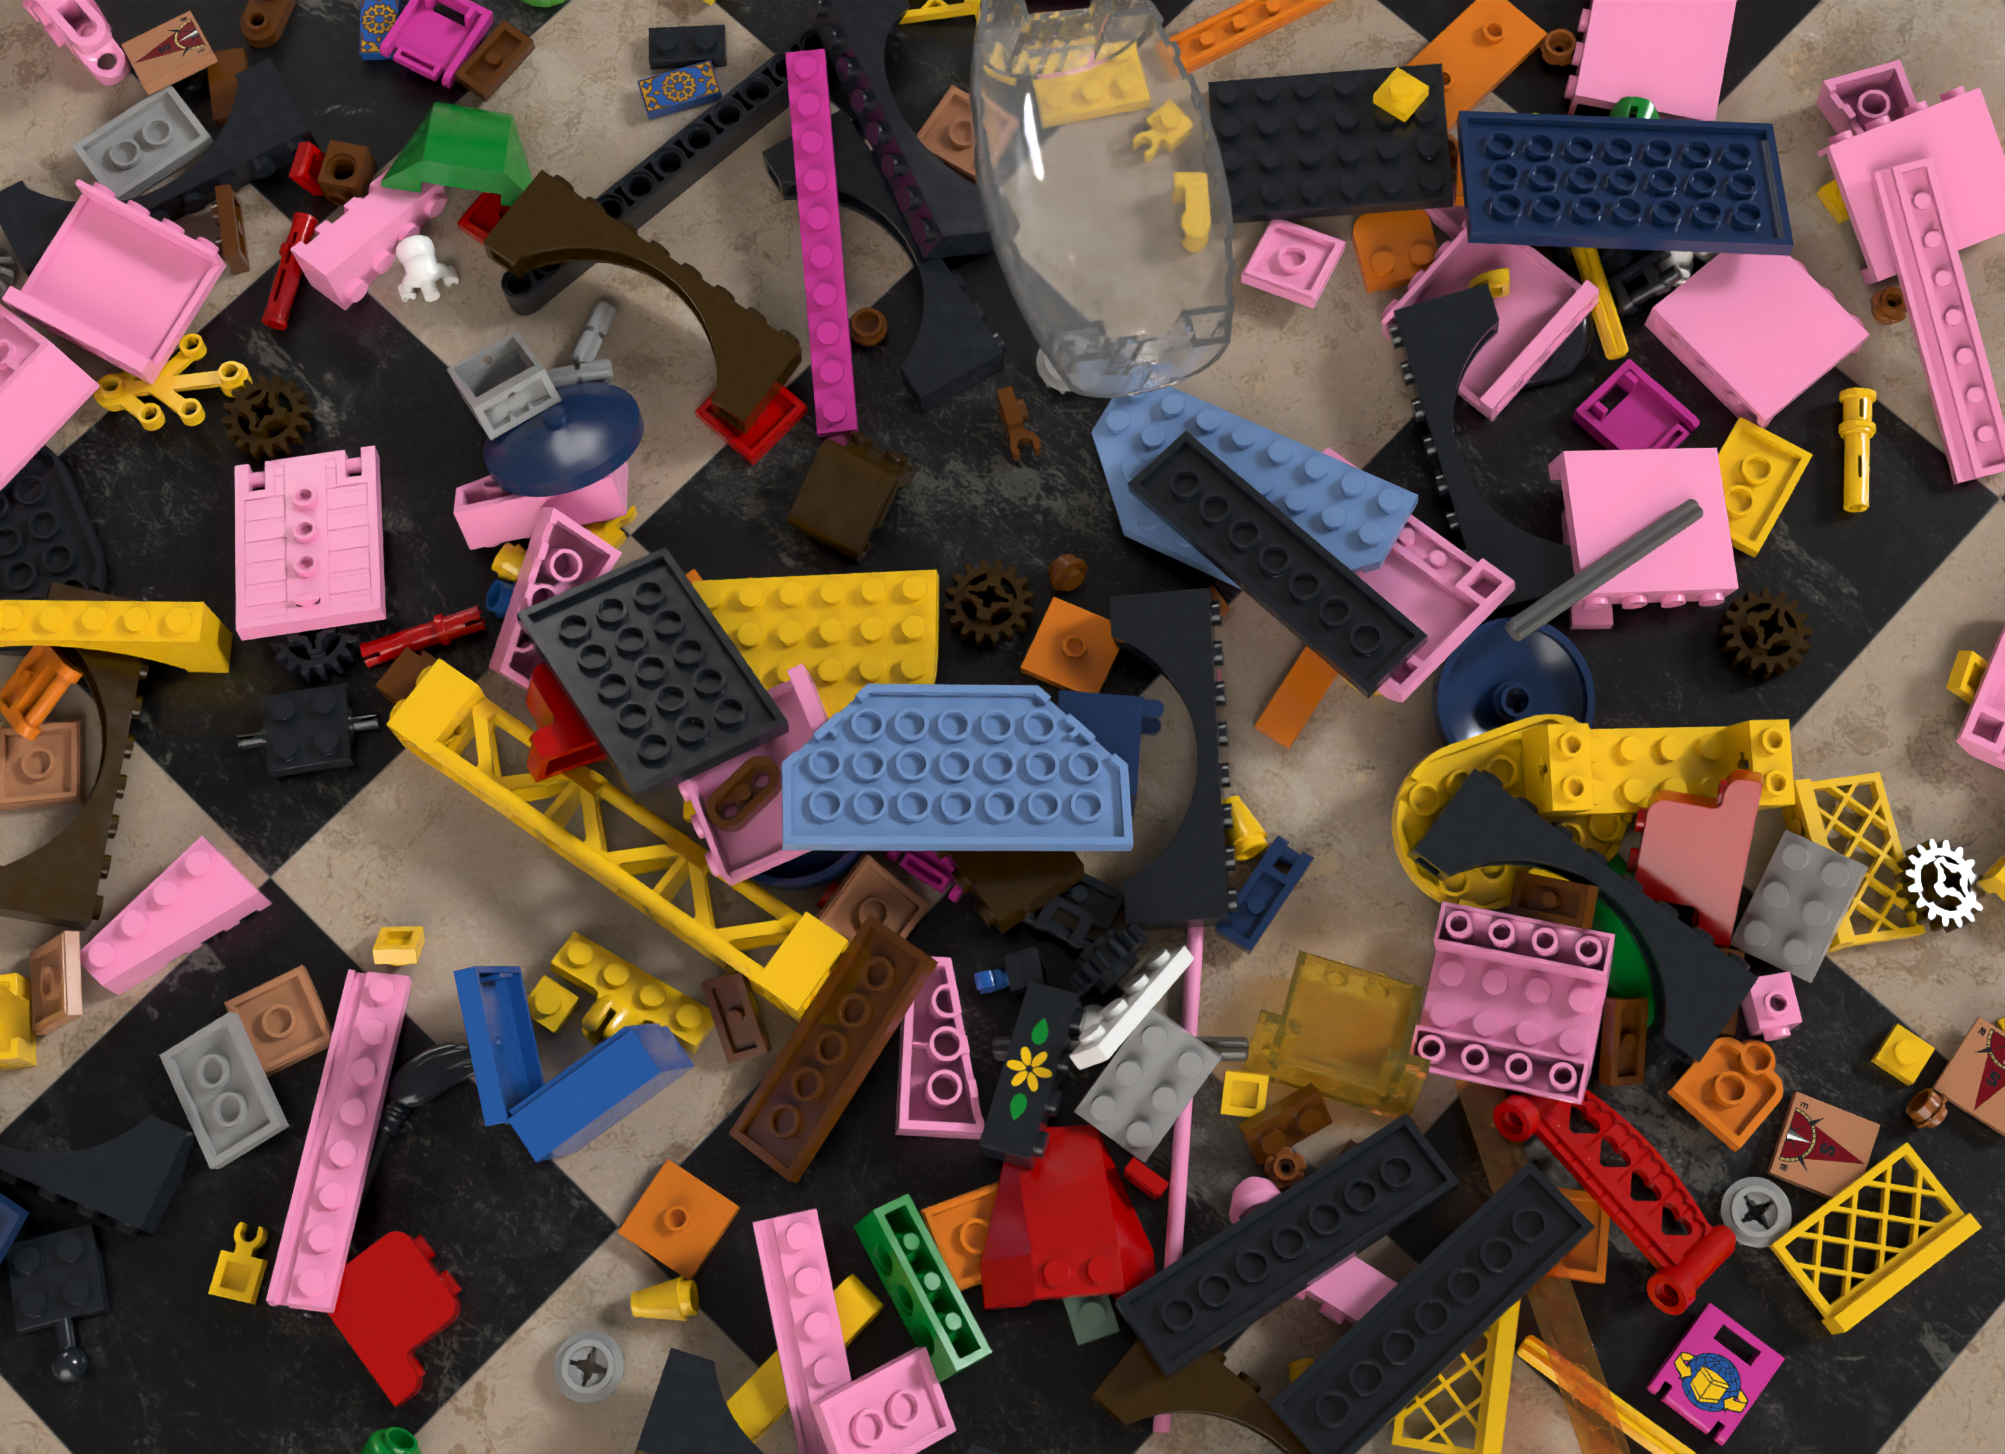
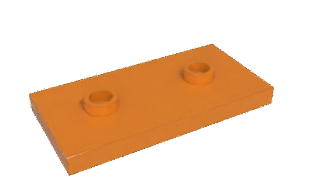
[1406,0,1548,133]

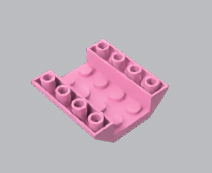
[0,305,100,491]
[1406,901,1615,1105]

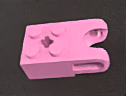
[22,0,131,86]

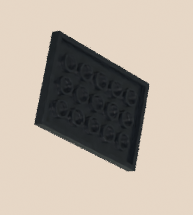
[1208,63,1453,225]
[517,547,789,804]

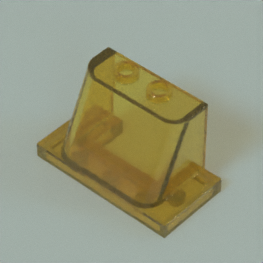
[1241,950,1431,1119]

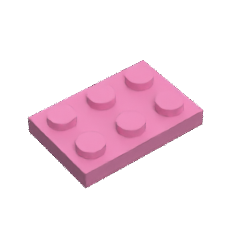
[811,1347,956,1454]

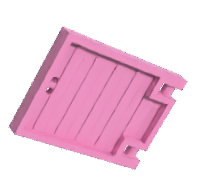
[235,445,386,641]

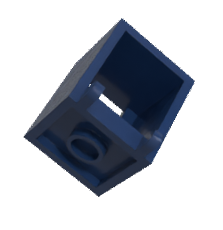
[1058,690,1164,817]

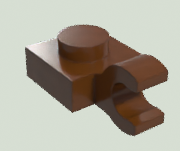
[996,386,1041,462]

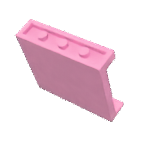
[1564,0,1737,121]
[1817,86,2005,285]
[2,179,226,385]
[1381,219,1599,421]
[1644,253,1870,429]
[1548,448,1739,610]
[677,663,829,886]

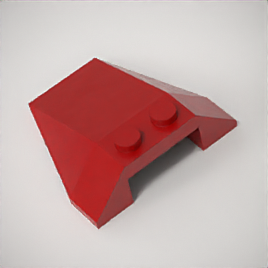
[979,1124,1156,1309]

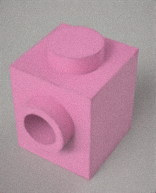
[1741,971,1802,1041]

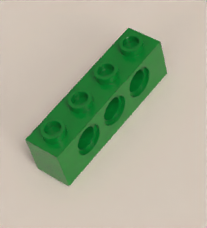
[853,1194,992,1383]

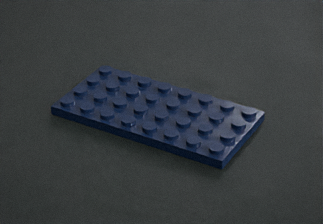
[1456,111,1794,256]

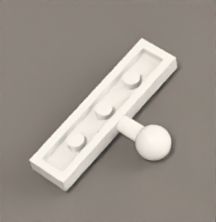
[1069,945,1194,1070]

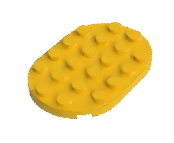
[1391,714,1633,910]

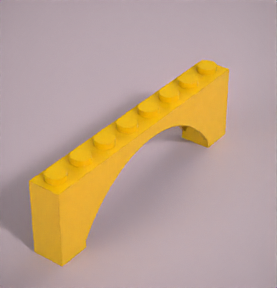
[0,600,233,673]

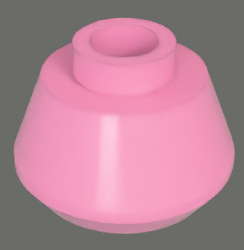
[1229,1177,1281,1224]

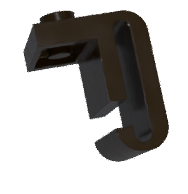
[788,431,917,562]

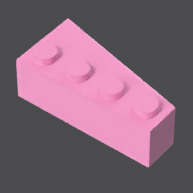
[1816,60,1917,136]
[290,168,449,311]
[453,461,628,550]
[488,507,622,691]
[80,836,272,995]
[895,956,985,1140]

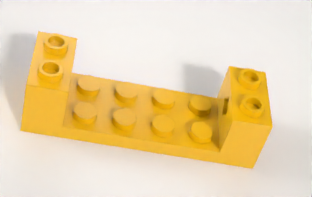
[1522,719,1795,816]

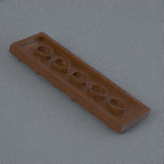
[728,915,939,1183]

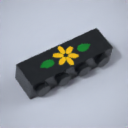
[979,981,1087,1170]

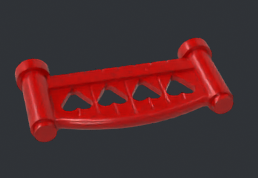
[1493,1089,1737,1315]

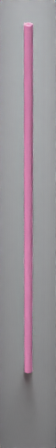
[1153,669,1221,1434]

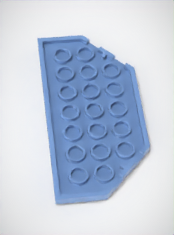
[1092,369,1418,590]
[781,684,1133,851]

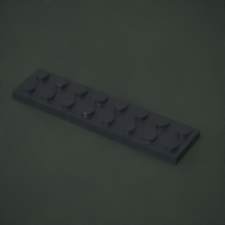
[1128,431,1428,698]
[1115,1113,1460,1380]
[1269,1161,1595,1454]

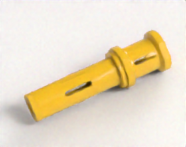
[1838,387,1877,512]

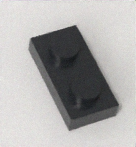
[649,25,727,70]

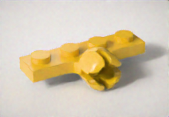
[550,931,715,1054]

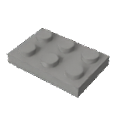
[72,85,214,201]
[1730,830,1869,983]
[1074,1007,1221,1163]
[159,1012,289,1169]

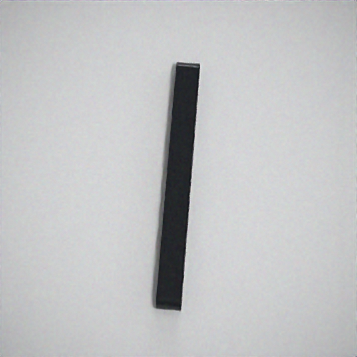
[501,27,834,316]

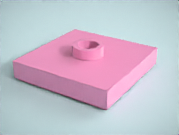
[1241,219,1346,309]

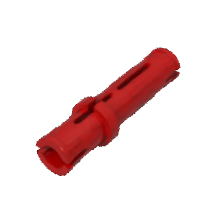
[261,212,318,330]
[360,605,487,668]

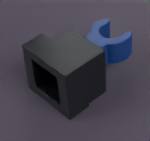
[974,947,1049,996]

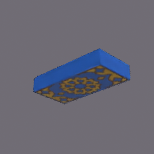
[359,0,402,61]
[637,60,722,120]

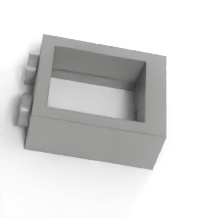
[446,331,562,440]

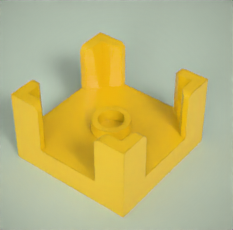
[0,973,37,1071]

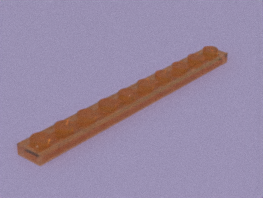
[1454,1080,1631,1454]

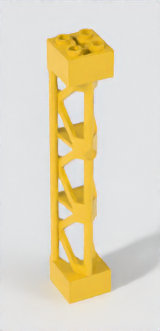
[387,658,850,1023]

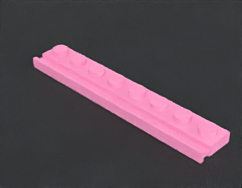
[1870,156,2005,485]
[266,969,412,1313]
[752,1208,852,1454]

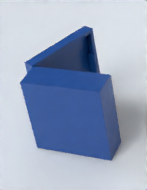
[453,966,695,1162]

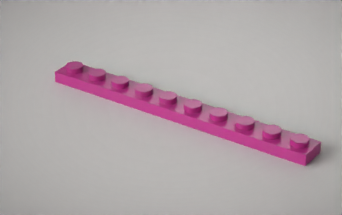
[785,49,858,437]

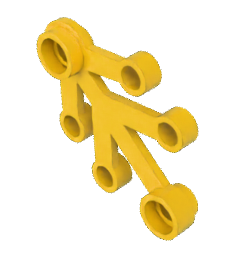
[93,333,252,431]

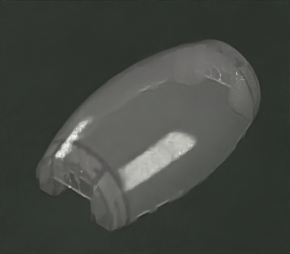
[969,0,1235,398]

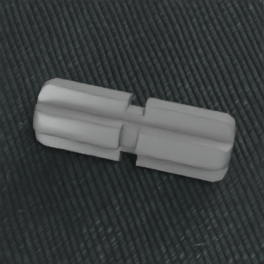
[570,301,617,365]
[546,359,614,388]

